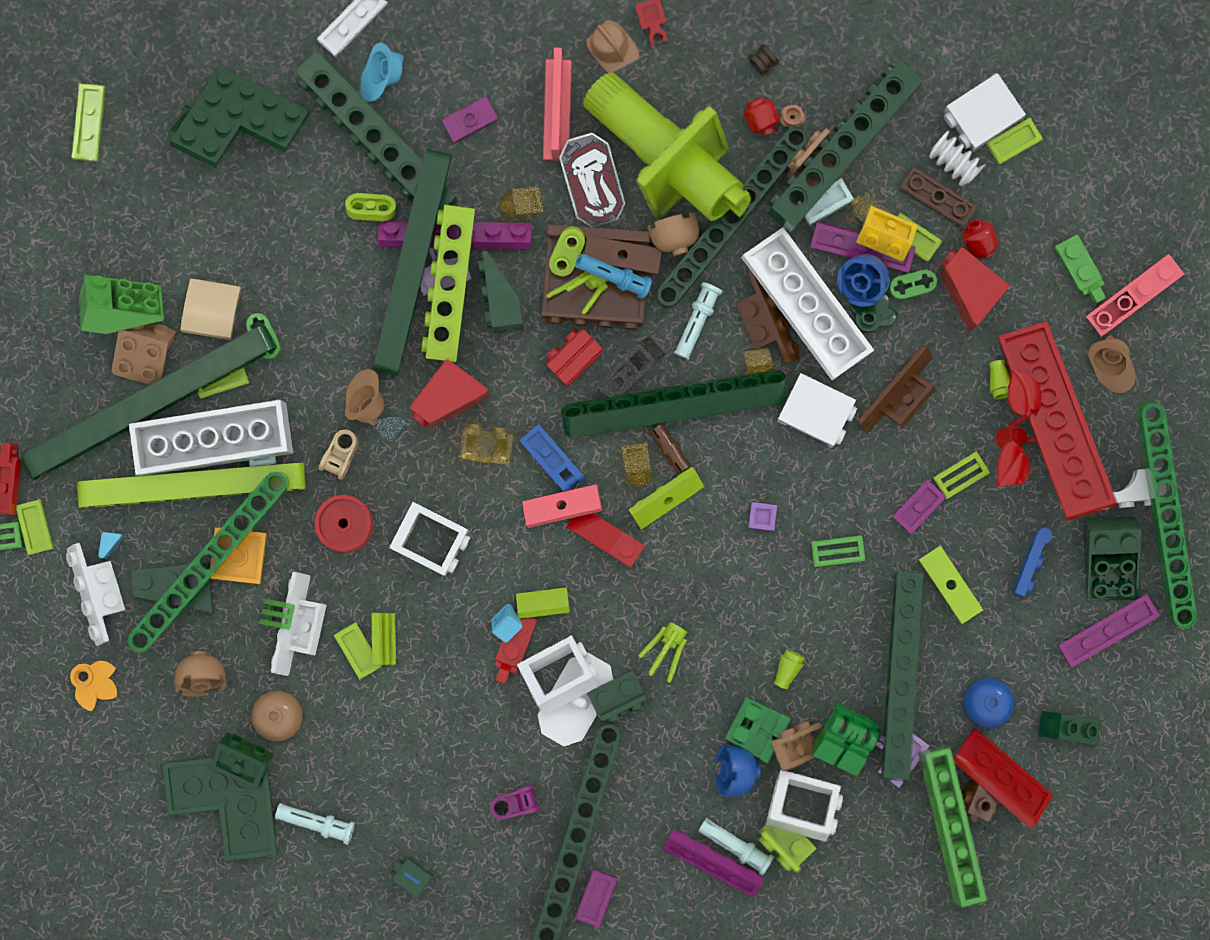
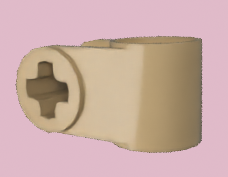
[318,430,359,481]

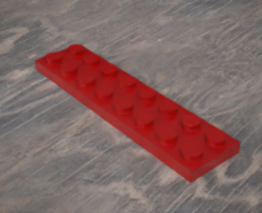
[998,321,1117,521]

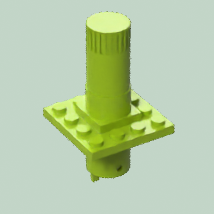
[583,72,751,221]

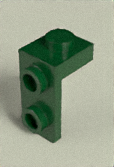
[1038,711,1101,745]

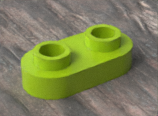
[345,193,396,221]
[549,226,585,276]

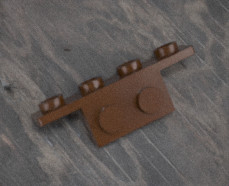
[736,269,800,363]
[858,345,936,433]

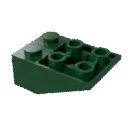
[478,251,524,334]
[1084,517,1142,601]

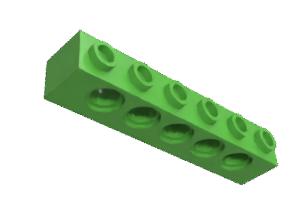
[918,746,987,907]

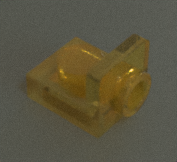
[501,187,544,220]
[850,191,890,224]
[744,348,773,374]
[622,443,652,486]

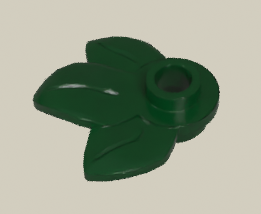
[850,292,899,333]

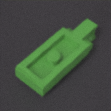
[1054,234,1106,305]

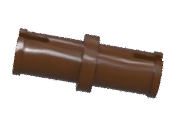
[649,423,691,475]

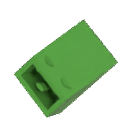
[79,275,164,334]

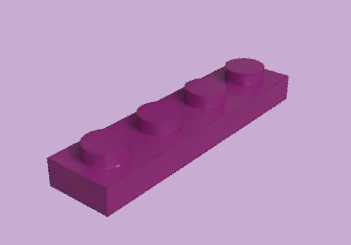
[810,221,916,272]
[1057,594,1160,668]
[662,829,765,898]

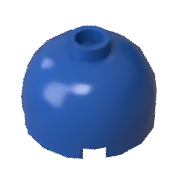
[837,254,890,307]
[962,677,1015,729]
[716,745,760,797]

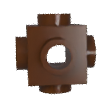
[961,779,998,823]

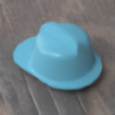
[360,43,403,102]

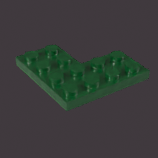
[170,65,309,168]
[162,758,278,861]

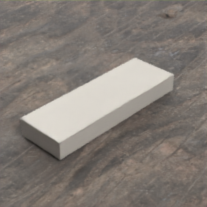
[317,0,388,58]

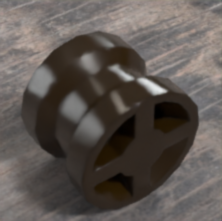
[748,44,779,76]

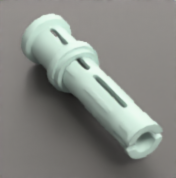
[674,282,723,360]
[275,803,355,845]
[698,818,774,876]

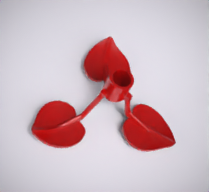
[996,369,1041,486]

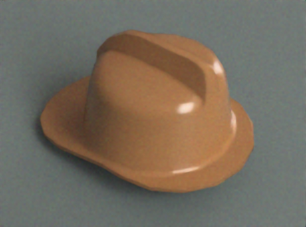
[586,20,639,73]
[1088,335,1136,393]
[345,369,385,425]

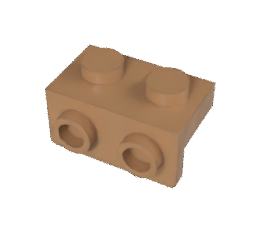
[771,721,821,771]

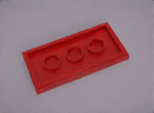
[953,728,1053,829]

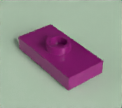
[442,97,498,143]
[575,869,617,928]

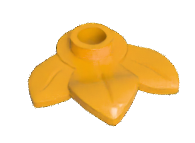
[70,661,117,711]

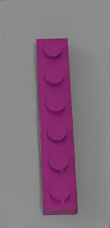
[378,221,532,249]

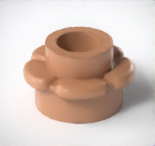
[780,105,805,128]

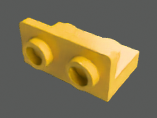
[856,206,918,261]

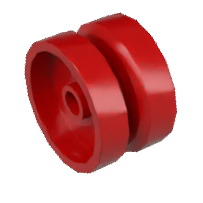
[314,495,374,553]

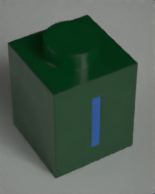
[392,858,434,898]

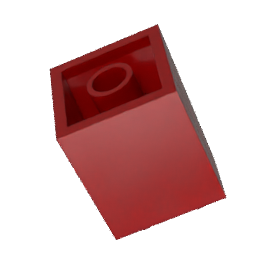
[940,247,1010,331]
[410,359,490,428]

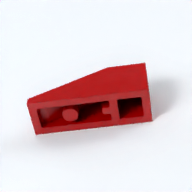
[567,513,645,569]

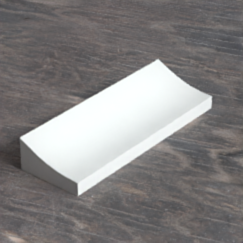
[741,228,874,380]

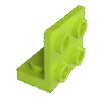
[758,811,817,872]

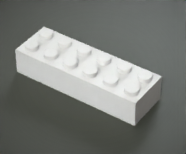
[129,400,293,476]

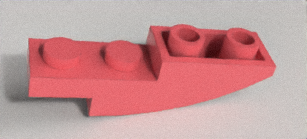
[1086,254,1184,337]

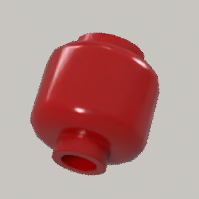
[743,96,780,136]
[962,220,999,259]

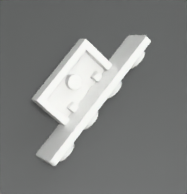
[66,543,125,646]
[271,572,326,676]

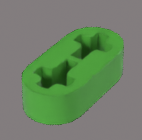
[889,270,937,300]
[246,313,281,360]

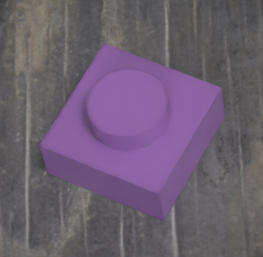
[748,502,777,531]

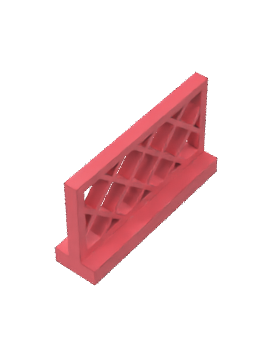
[543,48,571,161]

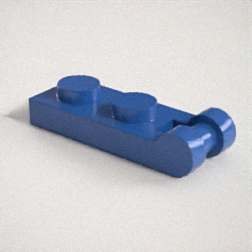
[519,424,585,492]
[1011,528,1053,597]

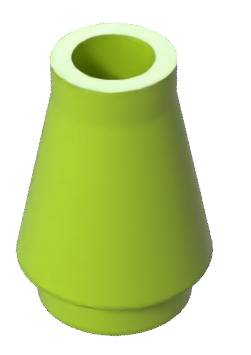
[989,360,1010,400]
[774,649,805,690]

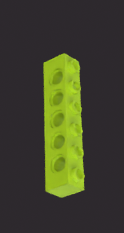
[421,205,475,362]

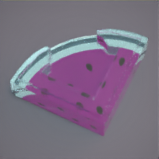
[371,417,407,442]

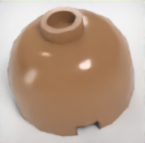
[647,212,699,256]
[175,651,227,697]
[251,690,303,742]

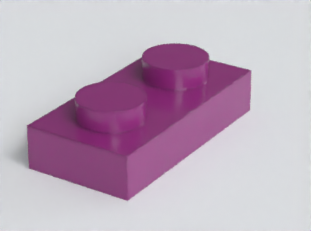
[892,480,946,535]

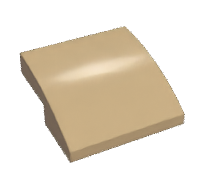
[180,278,241,340]

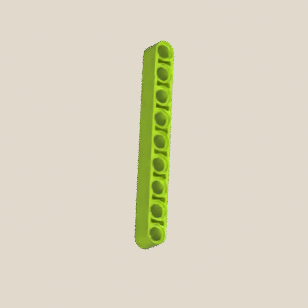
[77,463,306,508]

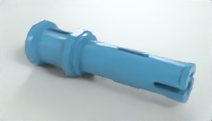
[575,254,652,299]

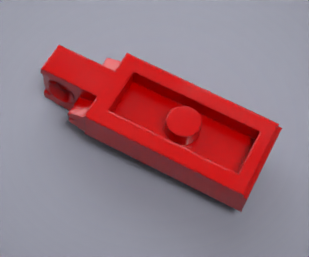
[0,443,20,515]
[494,612,537,684]

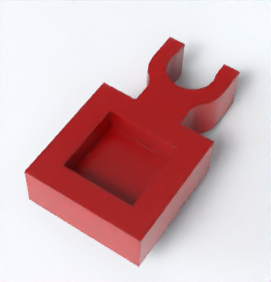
[635,0,667,45]

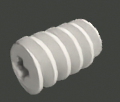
[929,131,985,186]

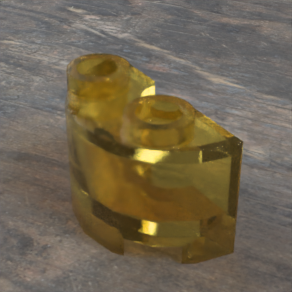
[460,424,514,465]

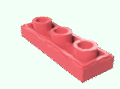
[522,484,602,528]

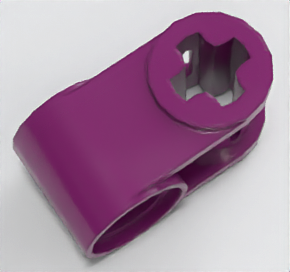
[490,785,541,820]

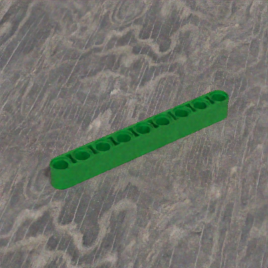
[1137,401,1197,628]
[128,471,289,652]

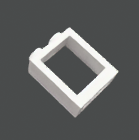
[389,502,471,576]
[517,636,599,715]
[766,770,843,842]

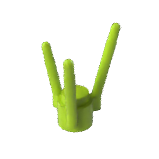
[546,268,608,315]
[638,622,687,683]

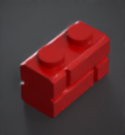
[546,329,604,388]

